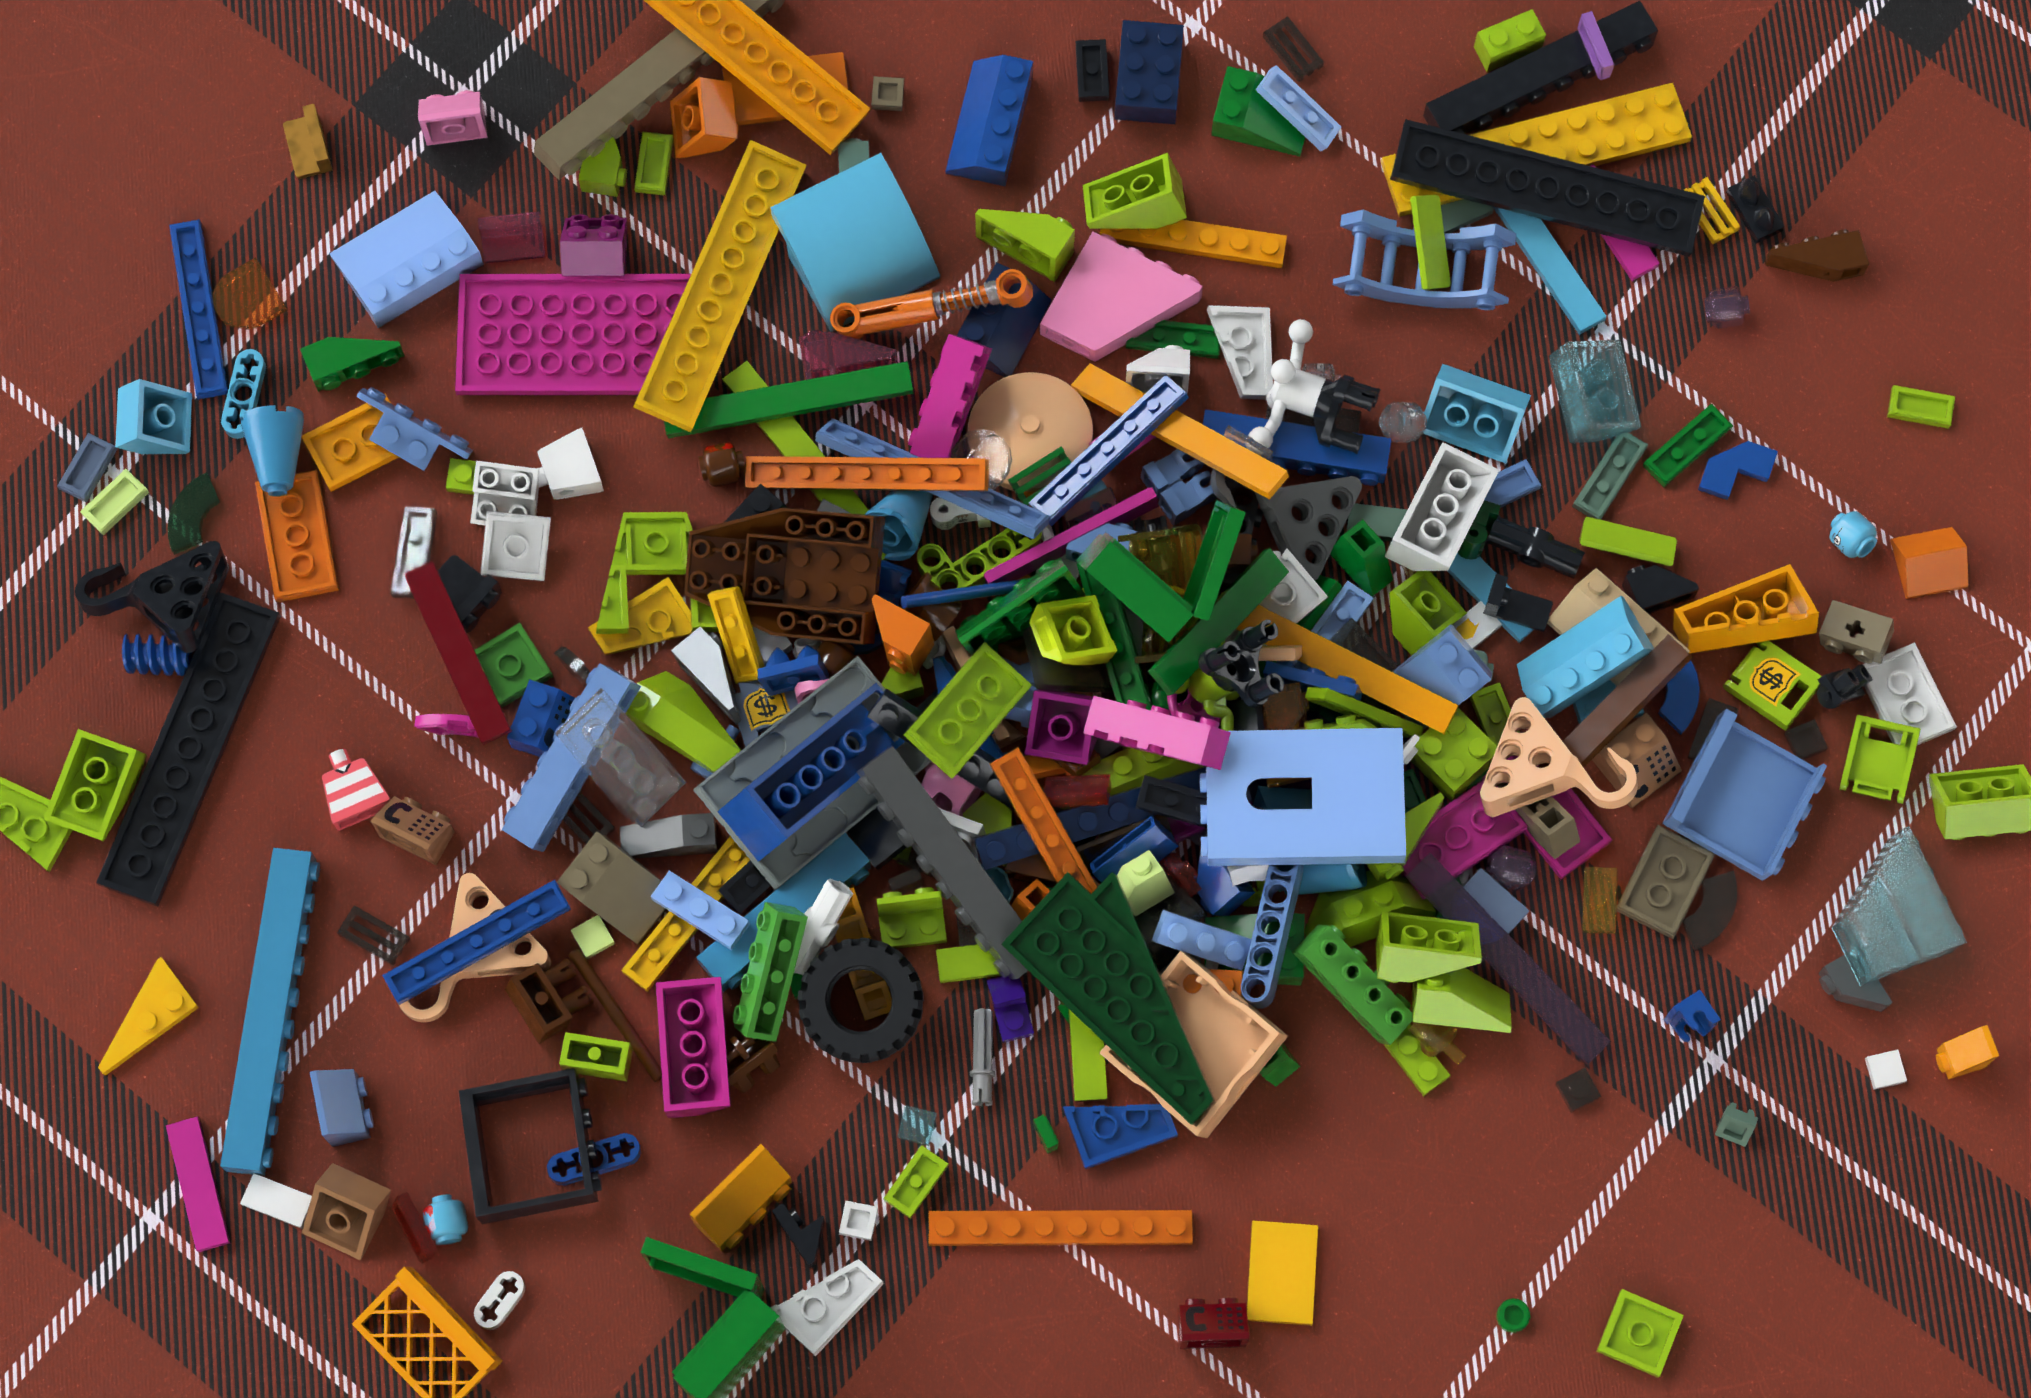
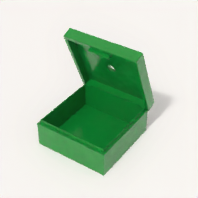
[1075,500,1246,643]
[640,1237,786,1398]

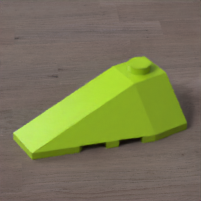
[624,671,741,773]

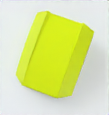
[1029,595,1117,665]

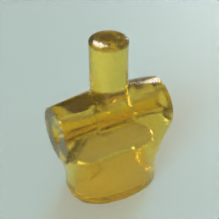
[1409,1023,1467,1065]

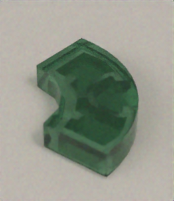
[167,472,220,555]

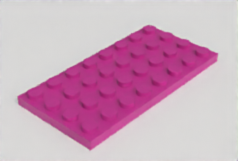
[455,274,691,395]

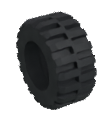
[798,938,924,1063]

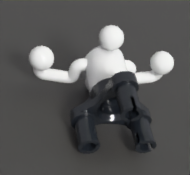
[1248,319,1381,454]

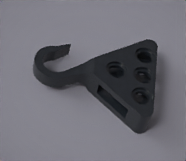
[75,541,229,653]

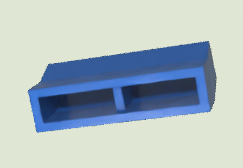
[1090,815,1179,883]

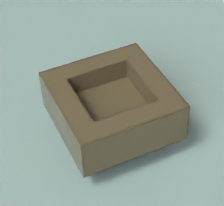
[871,76,904,111]

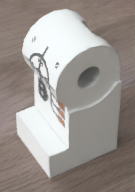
[930,497,991,530]

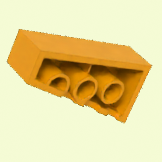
[1673,564,1819,654]

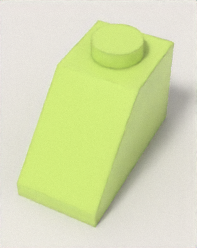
[1117,850,1175,917]

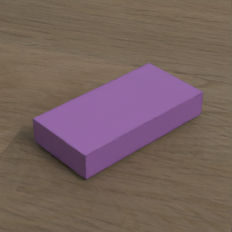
[1577,11,1614,80]

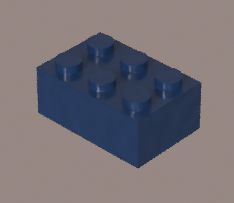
[1114,20,1184,124]

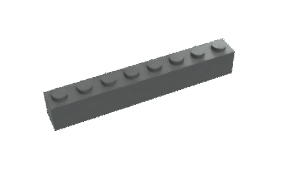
[856,746,1028,980]

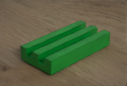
[1008,446,1071,505]

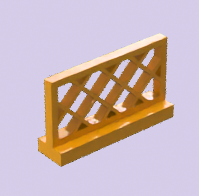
[352,1266,503,1398]

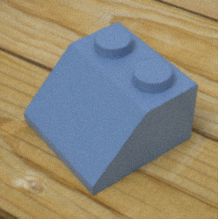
[310,1069,374,1147]

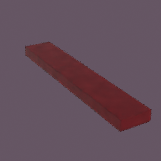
[403,561,512,745]

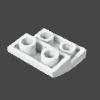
[470,461,540,525]

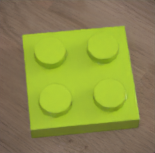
[1596,1289,1684,1378]

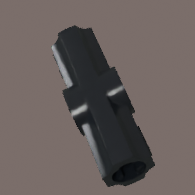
[1486,517,1585,579]

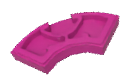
[414,714,479,738]

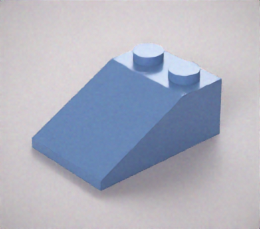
[1392,624,1492,729]

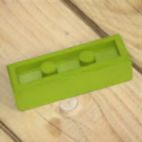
[1410,195,1451,290]
[1579,517,1677,567]

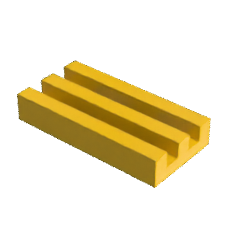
[1684,177,1740,244]

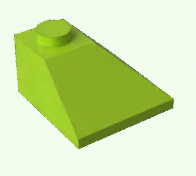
[1389,571,1467,656]

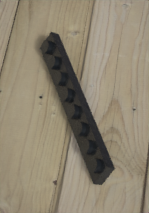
[867,688,1099,848]

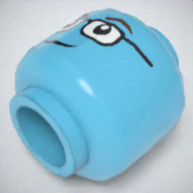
[1829,511,1877,558]

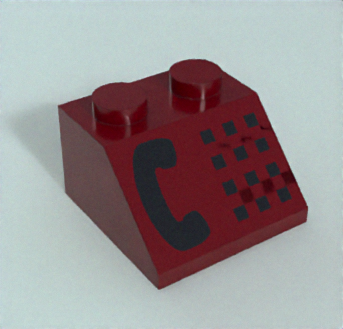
[1178,1298,1249,1349]

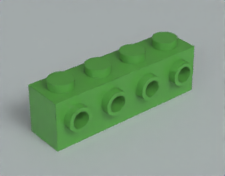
[733,902,808,1042]
[1292,924,1413,1045]

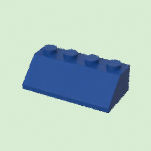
[945,55,1033,186]

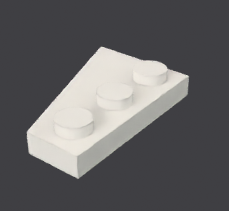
[770,1259,884,1356]

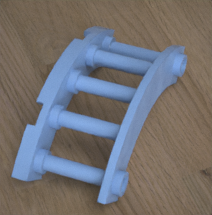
[1332,209,1517,310]

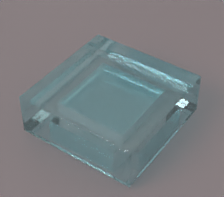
[897,1105,937,1146]

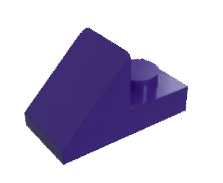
[987,976,1034,1043]

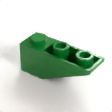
[300,337,405,392]

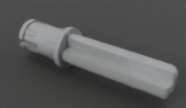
[970,1008,995,1106]

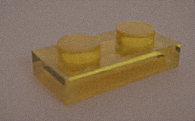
[1582,867,1618,934]

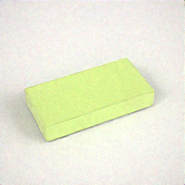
[80,469,149,535]

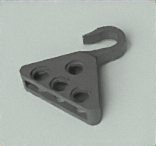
[1211,469,1362,580]

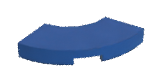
[1658,660,1700,735]

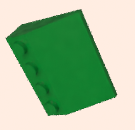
[955,558,1086,656]

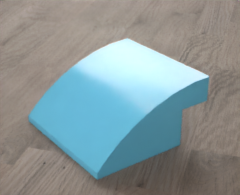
[771,153,940,332]

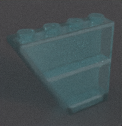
[1831,826,1967,986]

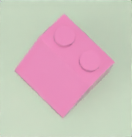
[418,90,488,146]

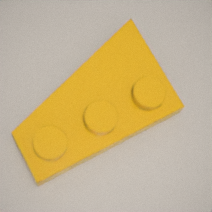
[588,577,693,656]

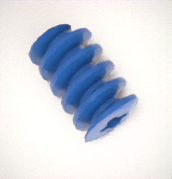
[122,633,192,676]

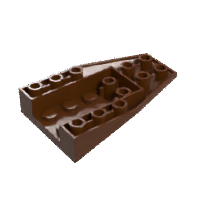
[684,508,885,644]

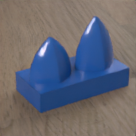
[758,645,829,696]

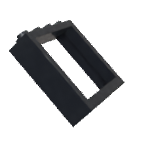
[459,1068,602,1225]

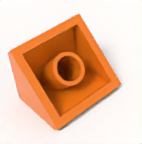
[1890,527,1968,599]

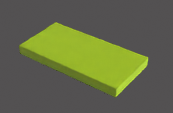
[904,642,1032,779]

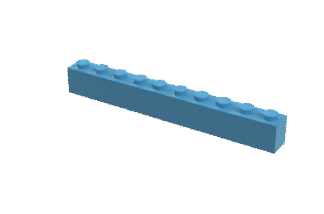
[220,848,320,1176]

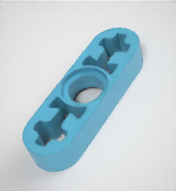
[221,349,266,439]

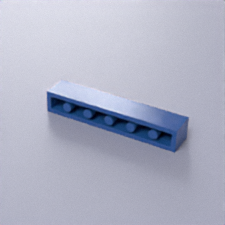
[1203,409,1392,486]

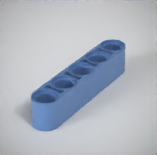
[1241,865,1304,1009]

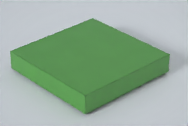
[475,622,554,708]

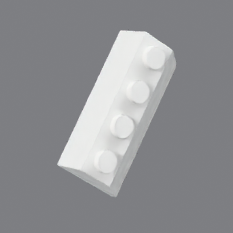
[1385,442,1499,571]

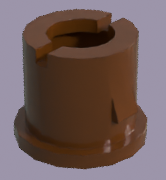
[898,572,962,642]

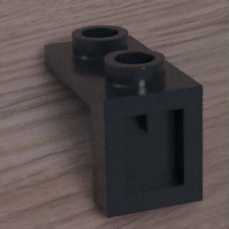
[1483,574,1553,632]

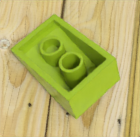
[1083,153,1187,229]
[975,209,1075,282]
[43,729,147,841]
[1375,911,1482,983]
[1412,968,1512,1033]

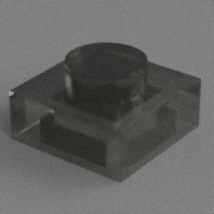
[1555,1067,1601,1113]

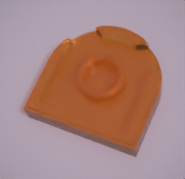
[213,257,288,330]

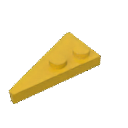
[98,957,199,1076]

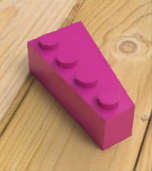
[908,334,992,458]

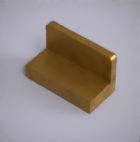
[283,104,333,179]

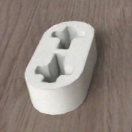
[474,1271,525,1330]

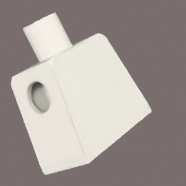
[537,428,604,500]

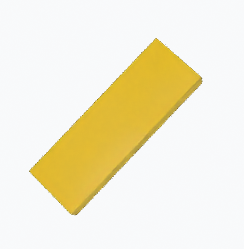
[707,586,765,684]

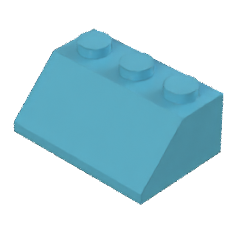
[1418,364,1531,463]

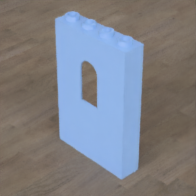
[1200,728,1406,866]

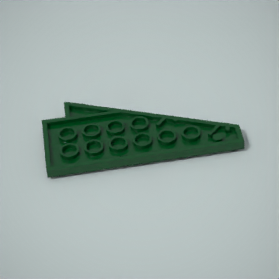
[1001,872,1215,1125]

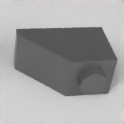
[1819,947,1893,1012]

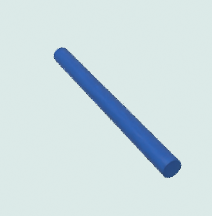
[901,578,1030,609]

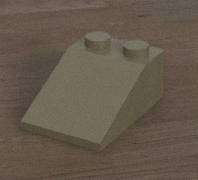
[557,831,666,945]

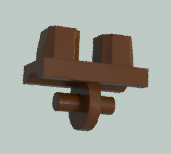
[727,1036,780,1093]

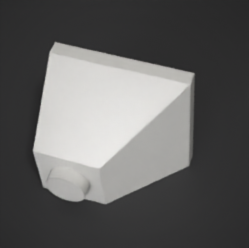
[1126,345,1190,393]

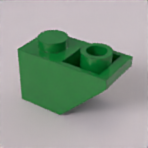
[1330,519,1393,597]

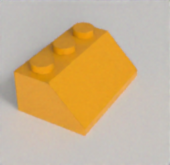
[690,1144,792,1252]

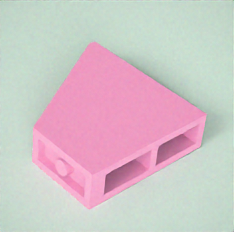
[1040,232,1203,362]

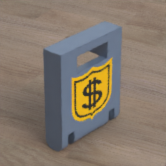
[733,680,798,747]

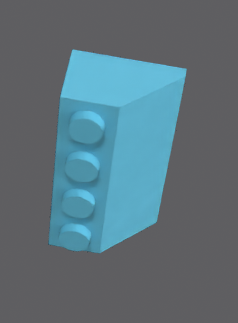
[1517,596,1654,718]

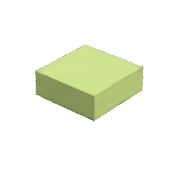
[571,915,615,959]

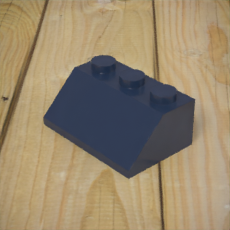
[957,262,1052,377]

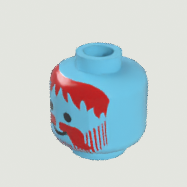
[423,1194,468,1245]

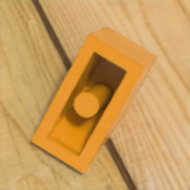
[1936,1025,1999,1080]

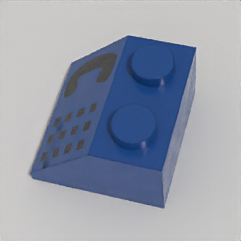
[507,679,575,757]

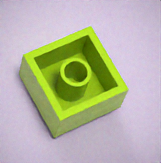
[1410,708,1497,802]

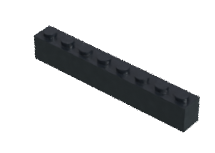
[1423,1,1658,135]

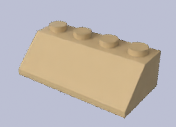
[1547,568,1690,686]

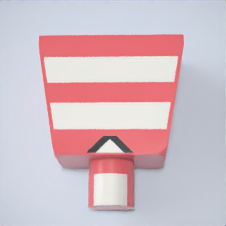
[322,749,391,831]

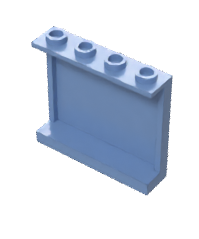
[1662,709,1827,881]

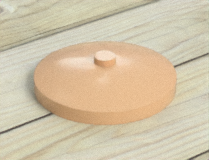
[968,372,1093,492]

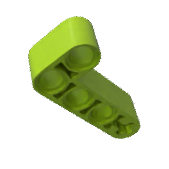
[917,528,1042,588]

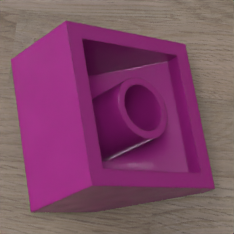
[1025,688,1097,765]

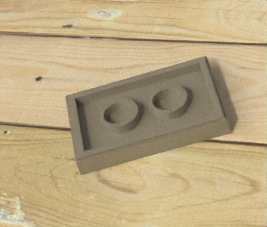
[1615,825,1715,939]

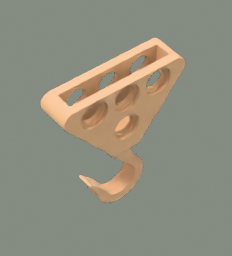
[1480,697,1638,817]
[399,873,551,1022]

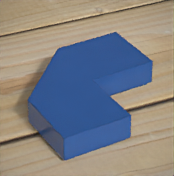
[1698,441,1778,500]

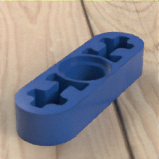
[547,1133,641,1186]

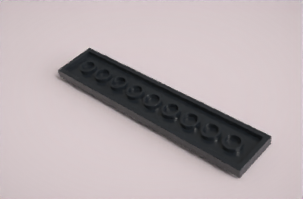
[1390,119,1705,257]
[96,592,281,907]

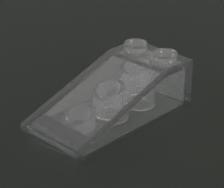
[555,688,686,827]

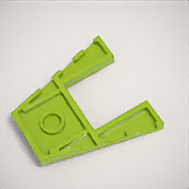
[596,512,719,634]

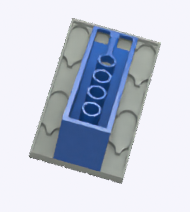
[693,656,932,890]

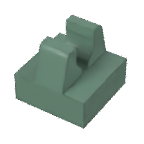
[1715,1102,1758,1147]

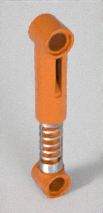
[830,269,1033,341]

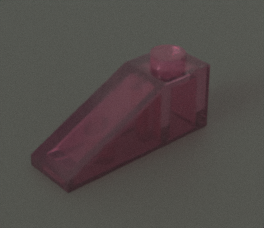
[799,330,898,380]

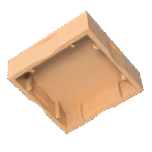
[1100,951,1288,1138]

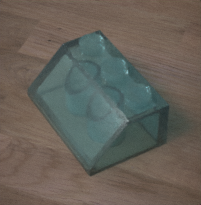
[1549,340,1642,443]

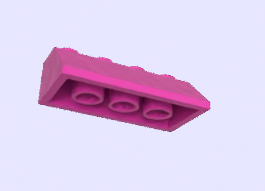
[656,977,730,1118]

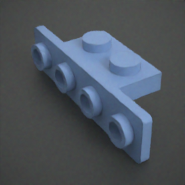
[356,387,473,471]

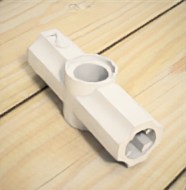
[794,878,853,975]

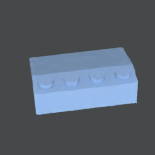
[329,191,484,328]

